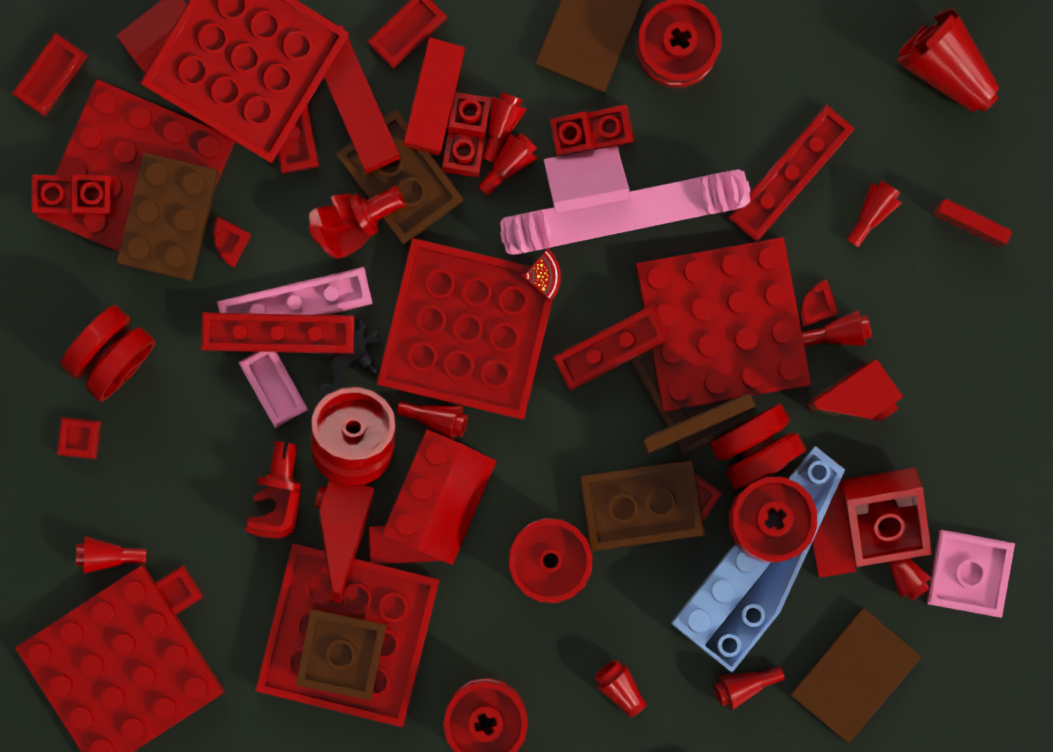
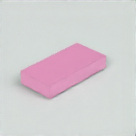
[238,352,309,428]

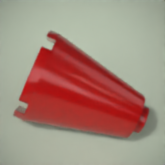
[896,8,999,112]

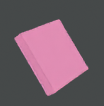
[544,145,630,213]
[926,529,1015,618]

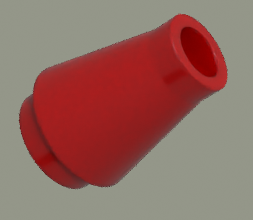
[594,660,647,718]

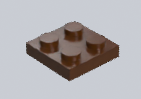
[296,609,387,700]

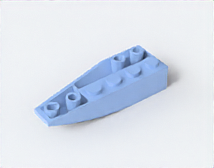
[670,446,845,672]

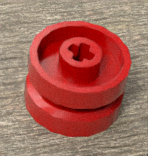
[636,0,721,88]
[59,305,156,402]
[311,387,396,486]
[708,403,807,490]
[729,477,818,563]
[509,518,593,603]
[443,677,528,752]

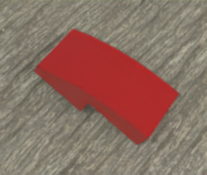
[442,92,491,178]
[550,105,635,156]
[31,174,111,215]

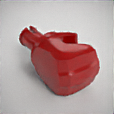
[309,185,406,259]
[245,441,302,539]

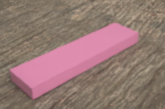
[217,267,373,315]

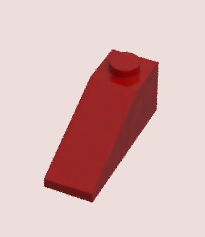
[314,480,375,604]

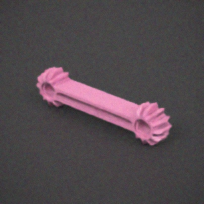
[500,169,750,255]

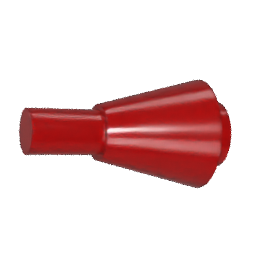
[482,92,527,163]
[478,133,538,196]
[846,180,902,247]
[802,310,872,347]
[397,401,468,440]
[76,536,146,574]
[888,558,932,601]
[714,666,784,711]

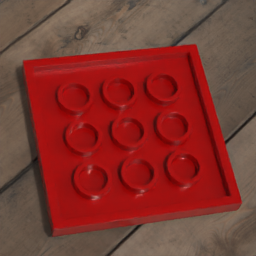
[139,0,350,163]
[37,79,235,252]
[635,237,811,412]
[377,238,552,420]
[256,543,440,727]
[15,565,226,752]

